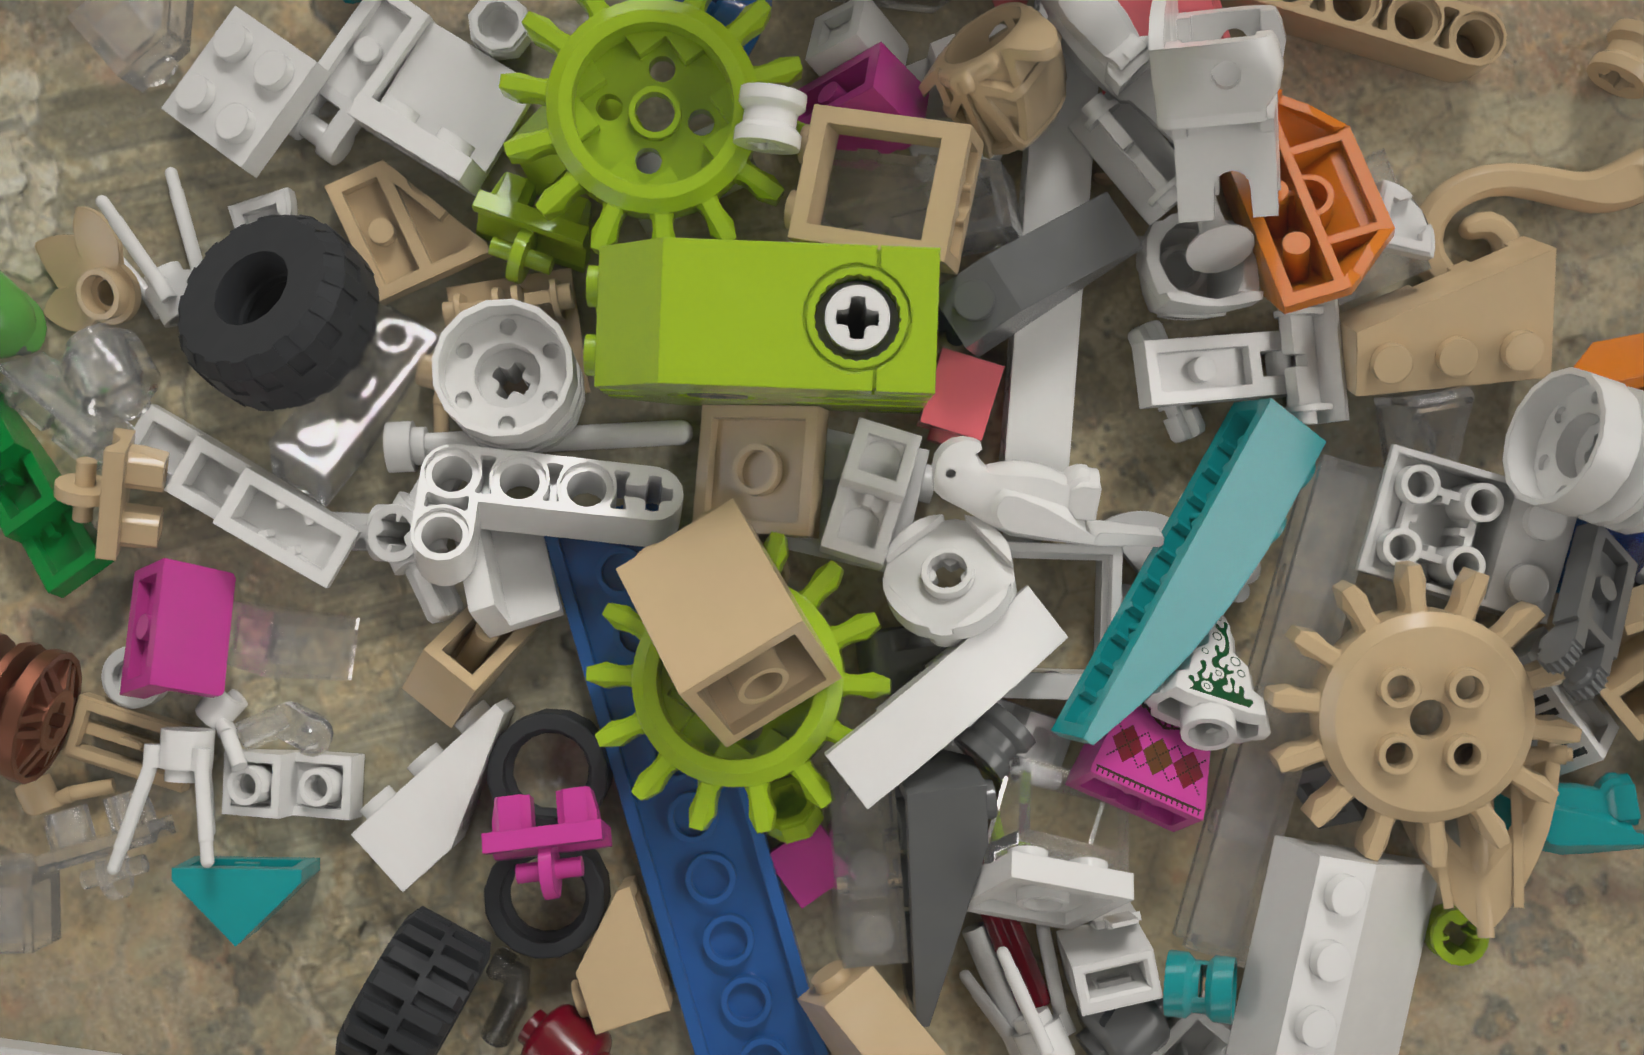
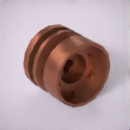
[0,633,82,784]

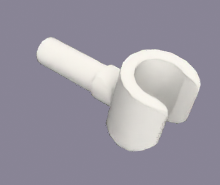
[195,689,248,772]

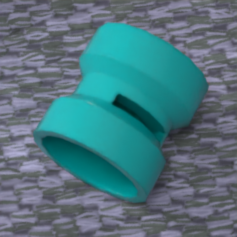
[1163,950,1237,1025]

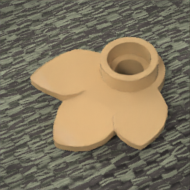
[35,206,141,332]

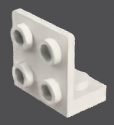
[347,23,531,196]

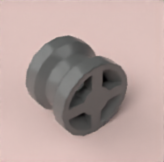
[953,703,1036,782]

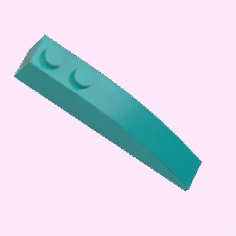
[1051,398,1326,745]

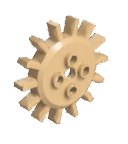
[1264,560,1582,868]

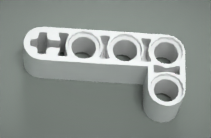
[410,444,683,586]

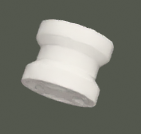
[733,82,807,155]

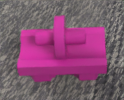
[481,786,612,900]

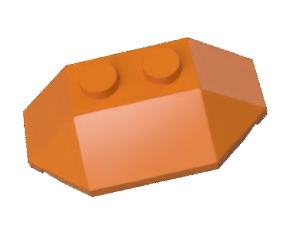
[1220,89,1395,314]

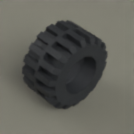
[335,906,491,1055]

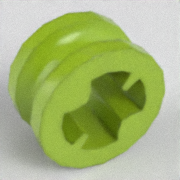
[1424,903,1489,966]

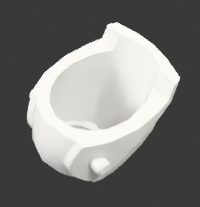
[1136,213,1264,320]

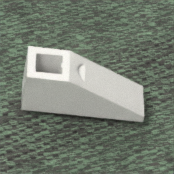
[351,698,515,892]

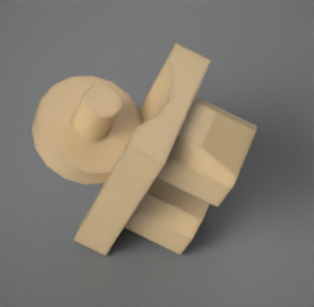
[54,427,170,561]

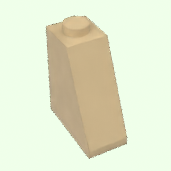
[797,959,946,1055]

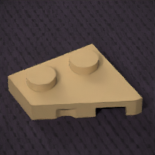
[324,160,492,306]

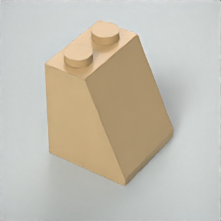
[616,498,842,748]

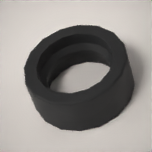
[487,708,613,827]
[484,849,611,959]

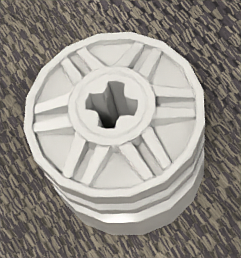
[432,299,585,453]
[1502,367,1644,535]

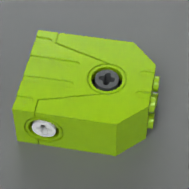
[583,237,941,414]

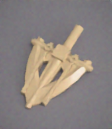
[1385,676,1573,938]

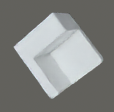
[805,0,909,77]

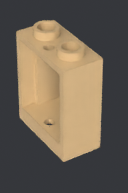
[784,104,984,275]

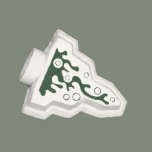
[1145,614,1271,751]

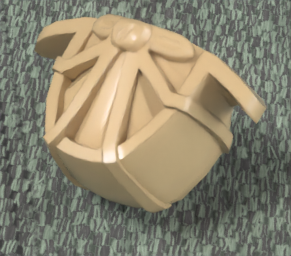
[918,2,1067,159]

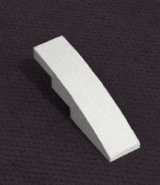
[133,403,362,588]
[824,585,1068,809]

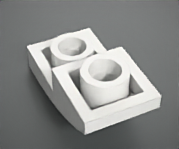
[222,749,365,820]

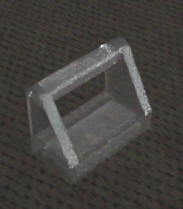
[984,755,1129,872]

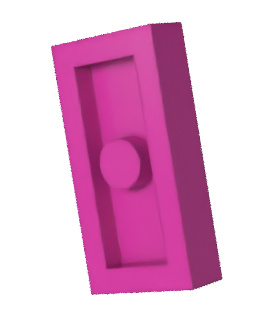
[120,558,236,699]

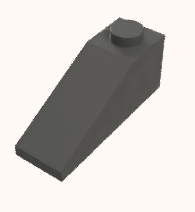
[938,192,1144,358]

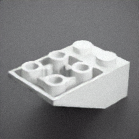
[1355,444,1577,624]

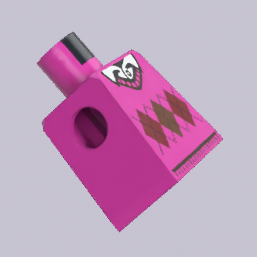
[1065,701,1211,832]

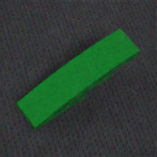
[0,389,115,598]

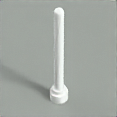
[383,420,694,473]

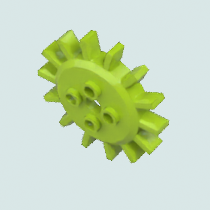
[499,0,805,254]
[586,531,892,834]

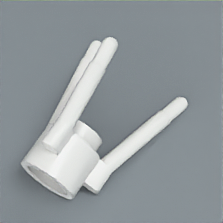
[96,167,203,328]
[107,726,216,875]
[959,924,1076,1055]

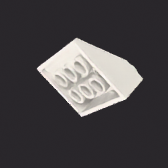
[1226,835,1437,1055]

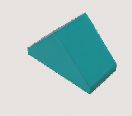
[171,856,320,947]

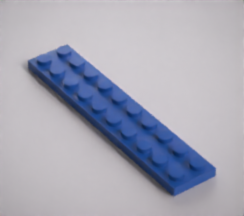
[544,503,830,1055]

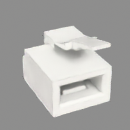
[1056,902,1163,1016]

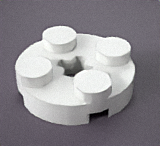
[882,514,1017,647]

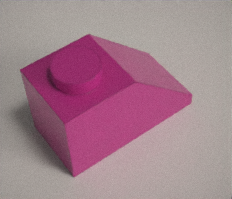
[797,42,929,163]

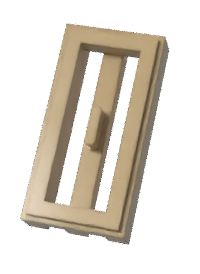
[61,692,197,793]

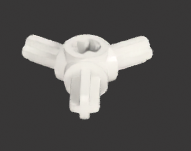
[333,479,463,624]

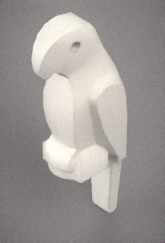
[1040,0,1174,145]
[932,436,1165,547]

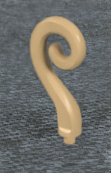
[1410,148,1644,282]

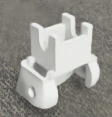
[1148,0,1286,223]

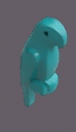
[1493,772,1644,855]

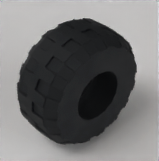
[177,214,380,411]

